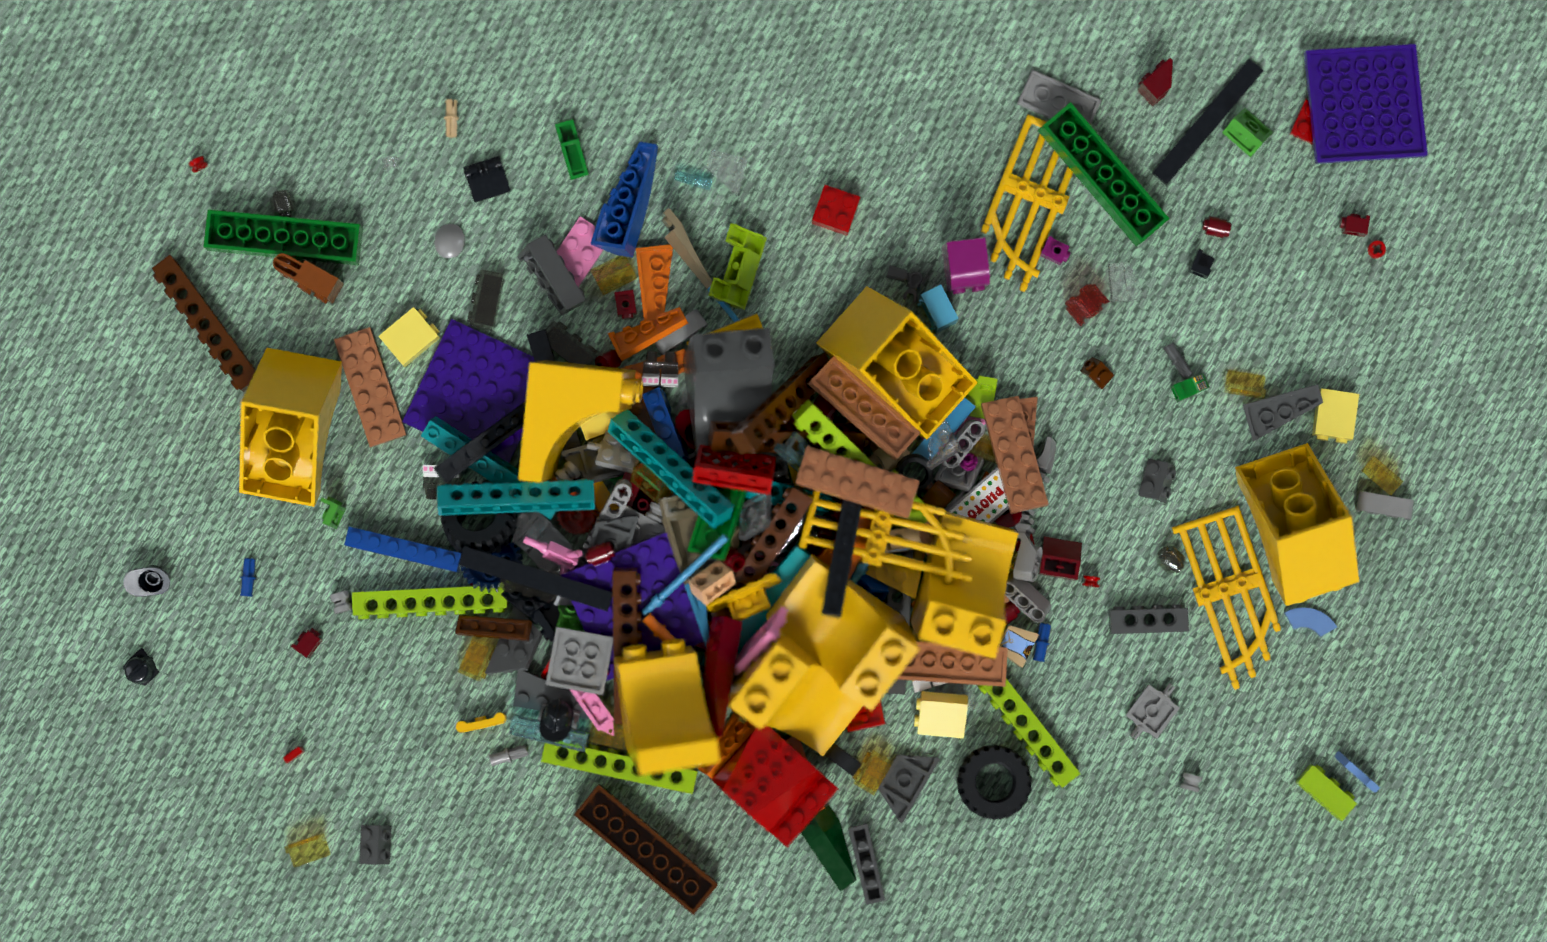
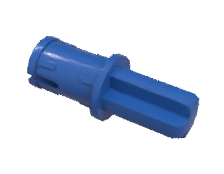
[240,558,256,597]
[1033,623,1051,662]

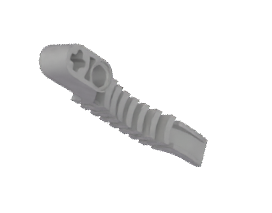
[1013,437,1056,582]
[554,479,632,606]

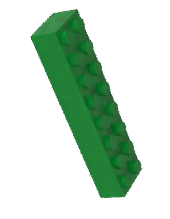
[1038,102,1169,246]
[203,210,363,265]

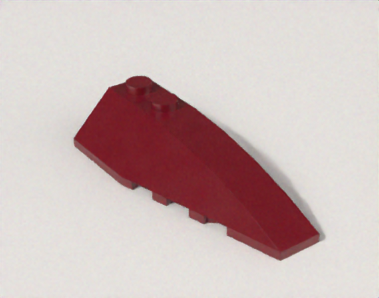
[704,616,743,737]

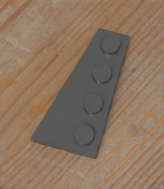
[1243,384,1323,442]
[513,670,589,719]

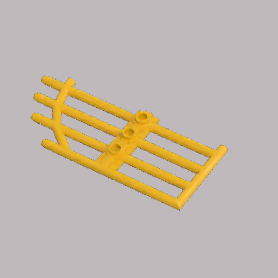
[981,114,1073,292]
[798,490,973,584]
[1171,505,1281,690]

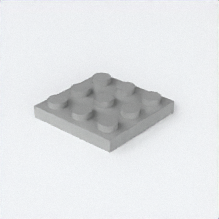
[546,627,613,695]

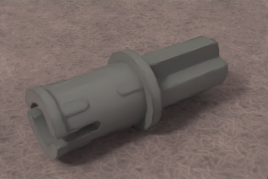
[1163,342,1193,379]

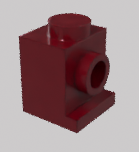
[1339,214,1370,237]
[614,290,637,320]
[291,628,323,658]

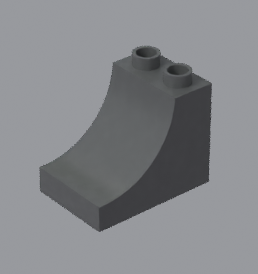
[683,328,776,467]

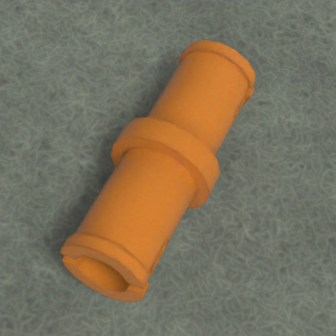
[642,613,676,642]

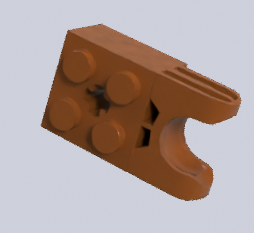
[273,253,344,304]

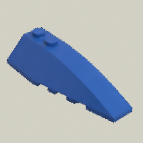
[591,142,658,258]

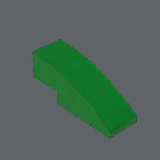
[555,118,589,180]

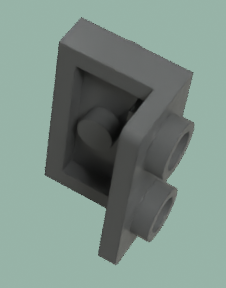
[1138,459,1176,503]
[359,825,392,865]

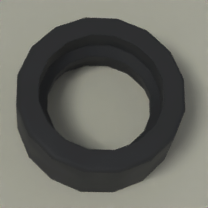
[896,454,933,492]
[825,743,862,776]

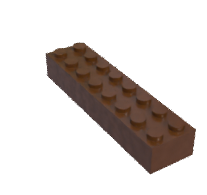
[574,784,719,915]

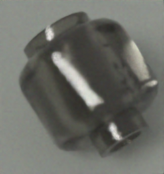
[270,190,297,217]
[1156,545,1185,574]

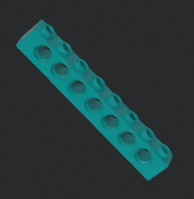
[608,410,734,529]
[421,416,558,520]
[437,479,595,515]

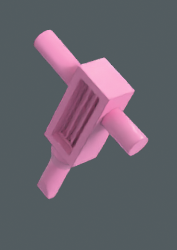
[523,536,583,576]

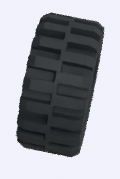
[441,481,517,554]
[957,745,1032,820]

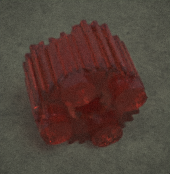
[1065,284,1110,326]
[557,506,599,535]

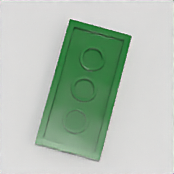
[687,485,747,562]

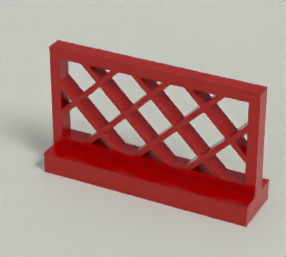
[693,445,776,495]

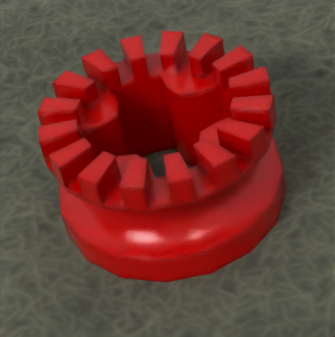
[188,156,208,173]
[1367,240,1386,258]
[1082,576,1100,588]

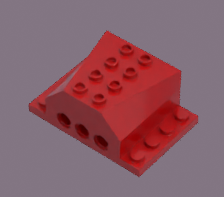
[708,726,839,848]

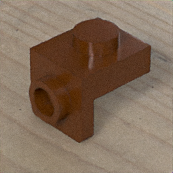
[1080,357,1115,389]

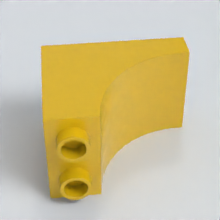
[816,286,977,440]
[239,348,342,507]
[518,360,643,483]
[1235,443,1359,606]
[910,511,1019,659]
[766,554,919,711]
[729,630,863,756]
[614,639,720,775]

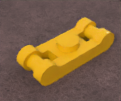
[456,713,507,733]

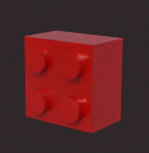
[812,184,861,236]

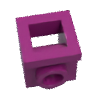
[1040,236,1071,265]

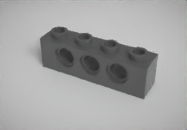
[1109,605,1189,634]
[848,823,885,905]

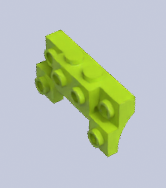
[708,223,767,310]

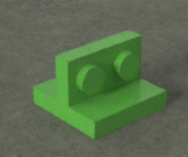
[1222,108,1273,157]

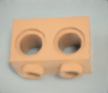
[688,560,736,605]

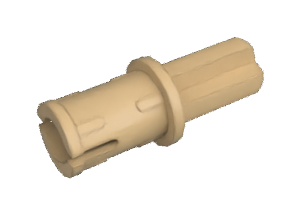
[444,99,459,138]

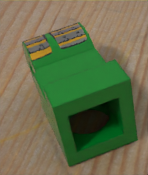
[1171,373,1210,403]

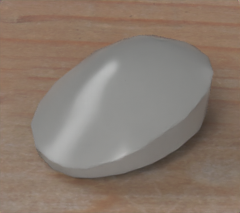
[434,224,465,258]

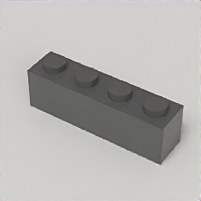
[517,235,586,315]

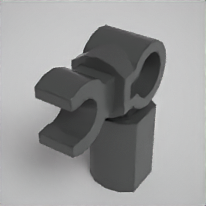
[886,265,923,303]

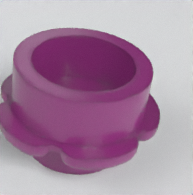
[959,453,978,471]

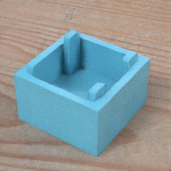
[917,284,958,333]

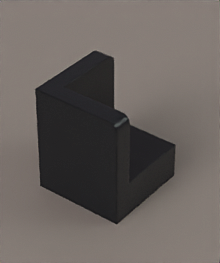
[1189,249,1214,279]

